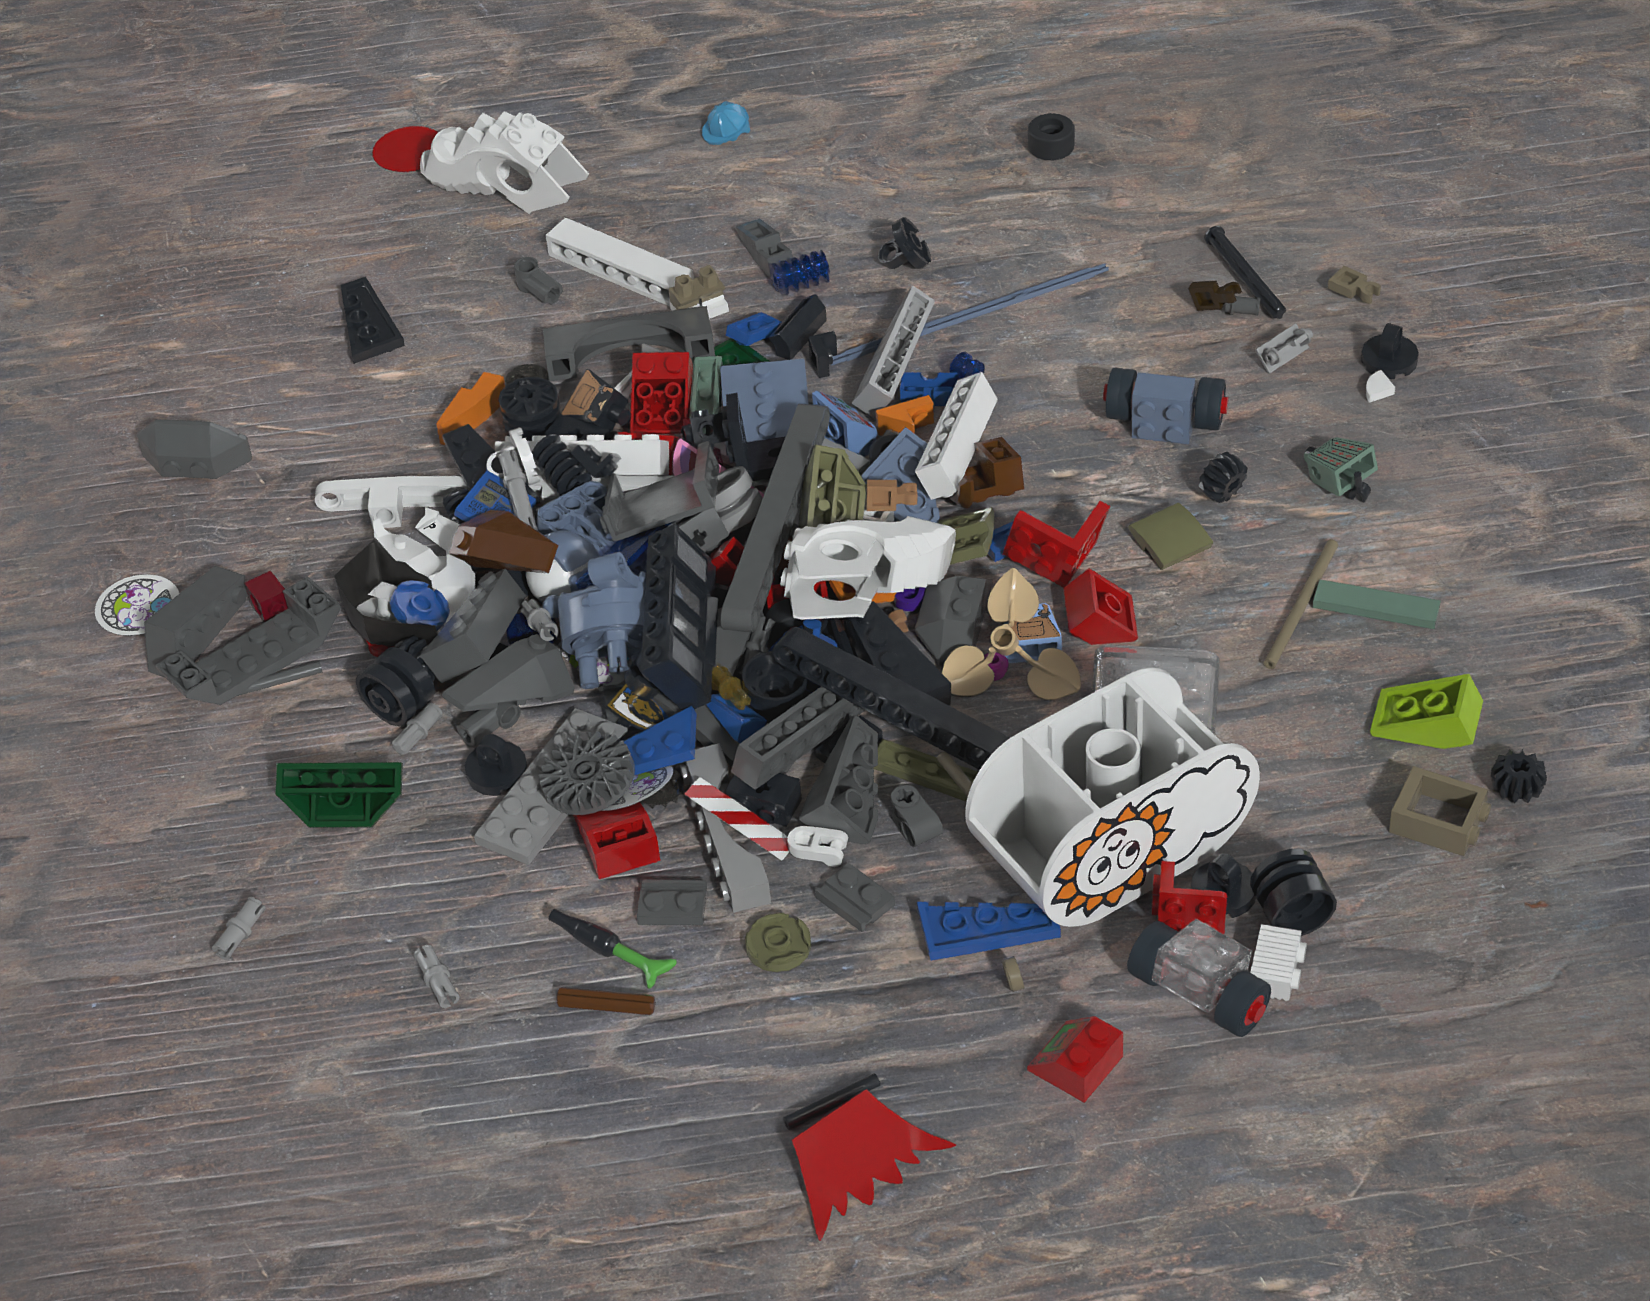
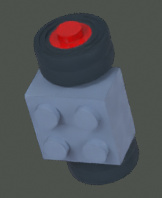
[1103,368,1229,444]

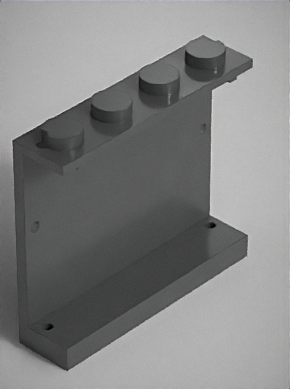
[600,441,719,542]

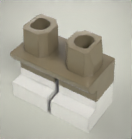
[669,265,729,319]

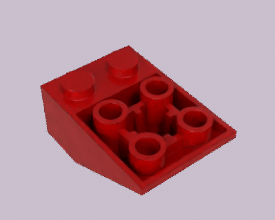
[630,352,693,434]
[574,802,661,880]

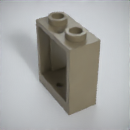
[1389,766,1491,856]

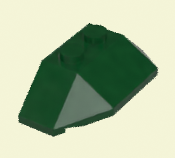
[275,762,403,828]

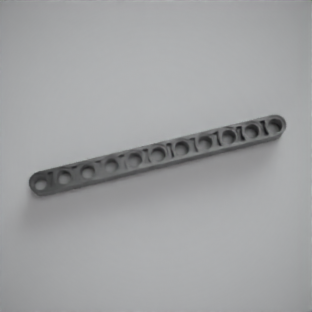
[721,404,830,632]

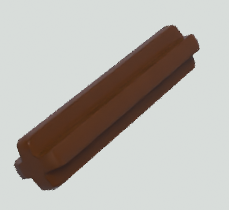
[557,987,656,1015]

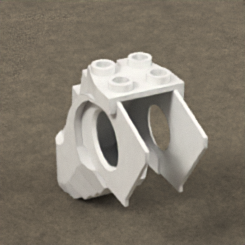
[420,111,589,214]
[780,516,956,620]

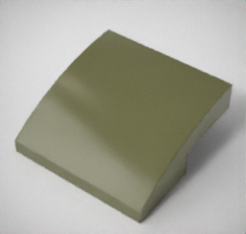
[1128,502,1213,571]
[938,507,994,565]

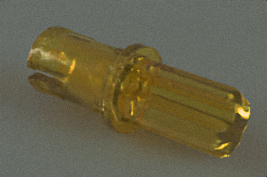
[712,666,751,710]

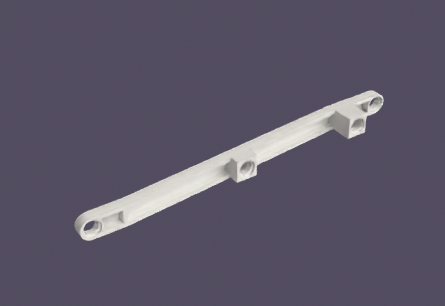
[315,476,770,529]

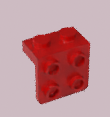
[1152,861,1227,939]

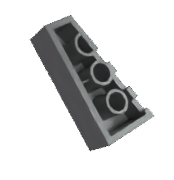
[420,569,526,683]

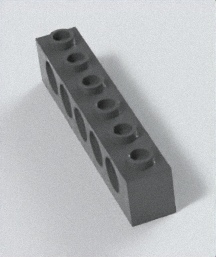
[731,687,865,790]

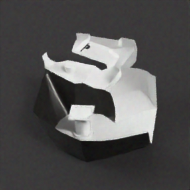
[334,507,475,646]

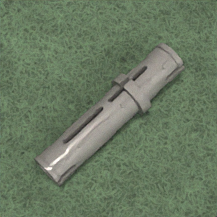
[498,450,538,531]

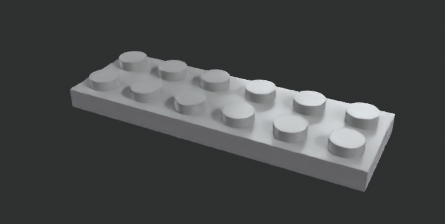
[474,708,629,865]

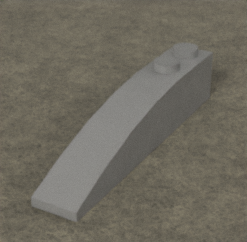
[852,285,935,419]

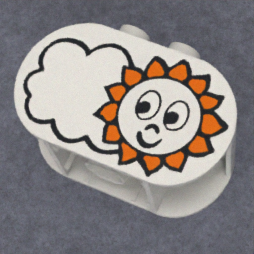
[965,668,1260,927]

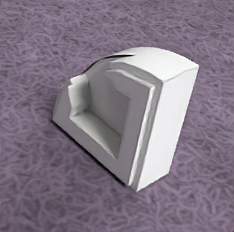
[1366,370,1395,403]

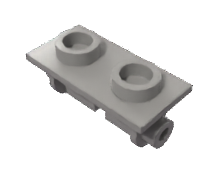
[1255,323,1313,374]

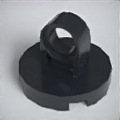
[878,217,932,269]
[1361,323,1419,379]
[464,734,528,796]
[1191,853,1256,918]

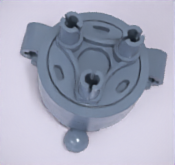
[542,552,681,689]

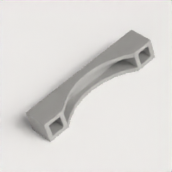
[680,743,771,913]

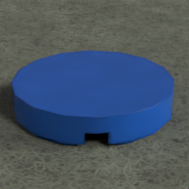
[390,580,450,631]

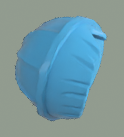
[702,101,750,145]

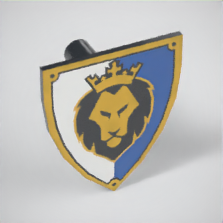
[606,684,669,731]

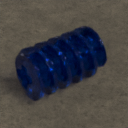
[770,250,830,295]

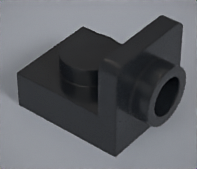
[808,331,837,378]
[570,444,621,478]

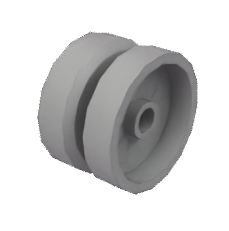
[715,466,763,533]

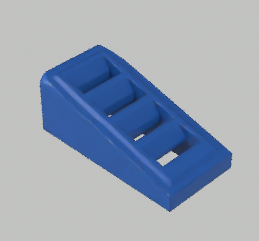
[706,694,766,743]

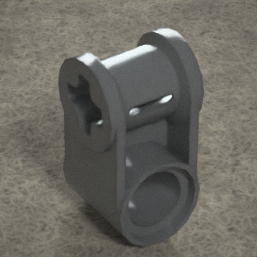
[891,785,943,848]

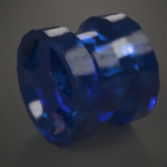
[949,352,985,379]

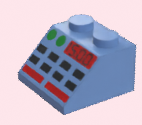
[812,391,878,457]

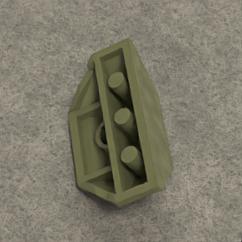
[798,444,867,529]

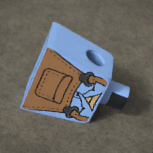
[1004,603,1062,663]

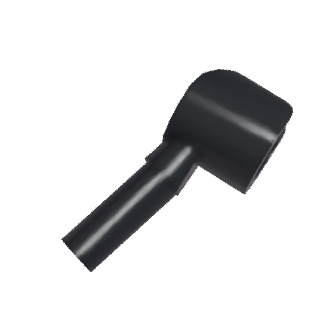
[1349,471,1371,502]

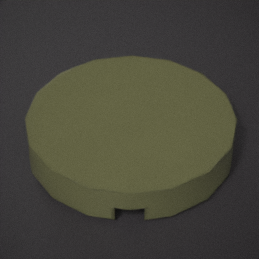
[745,913,811,972]

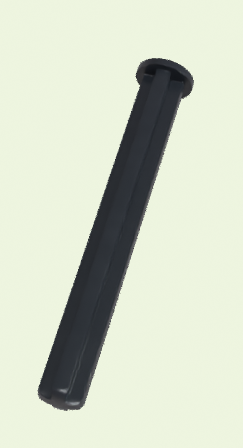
[1204,226,1286,319]

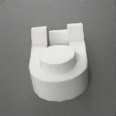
[788,826,848,867]

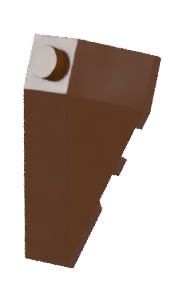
[448,510,559,574]

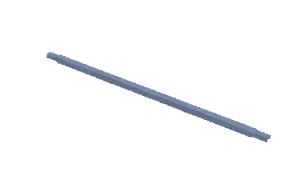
[830,263,1109,365]

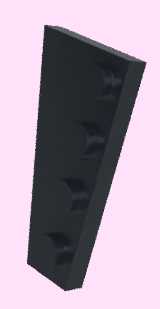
[340,276,405,364]
[442,424,540,504]

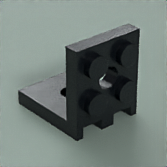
[722,393,786,481]

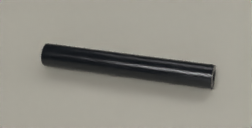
[783,1073,881,1130]

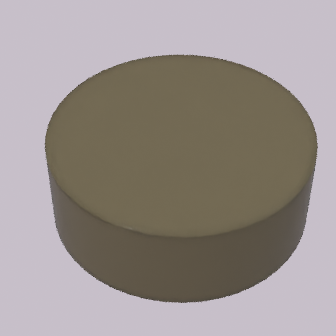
[1002,956,1024,992]

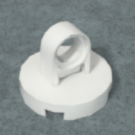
[486,427,540,486]

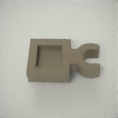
[1328,266,1381,304]

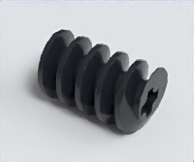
[532,434,593,496]

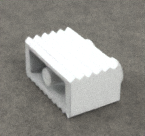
[1250,924,1307,1001]

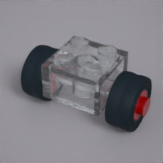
[1127,919,1271,1037]

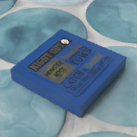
[454,470,536,522]

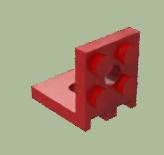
[1003,501,1110,588]

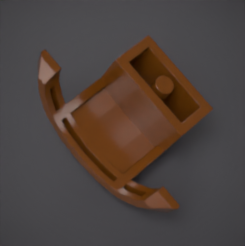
[948,437,1024,508]

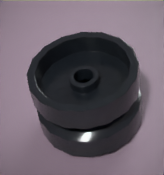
[355,647,435,727]

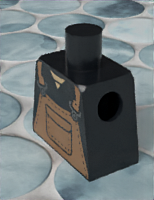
[561,369,631,433]

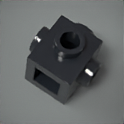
[681,409,727,449]

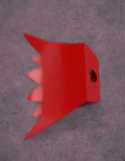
[791,1089,956,1241]

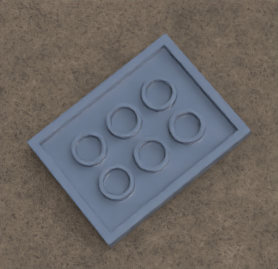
[720,359,809,455]

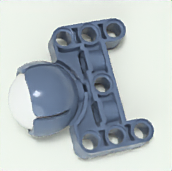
[524,481,681,605]

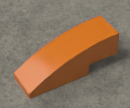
[436,372,505,445]

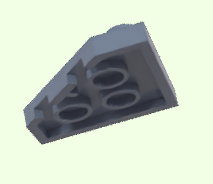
[861,427,940,523]

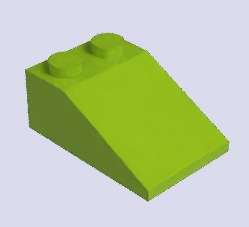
[1370,674,1483,749]

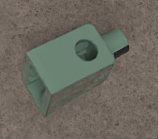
[1304,437,1378,496]

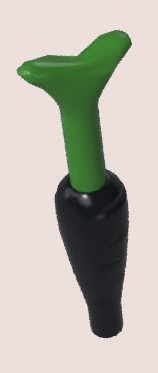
[548,909,677,989]

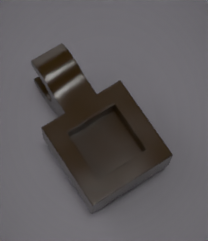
[1188,280,1242,311]

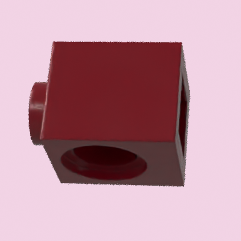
[244,570,288,623]

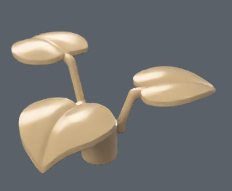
[942,568,1081,700]

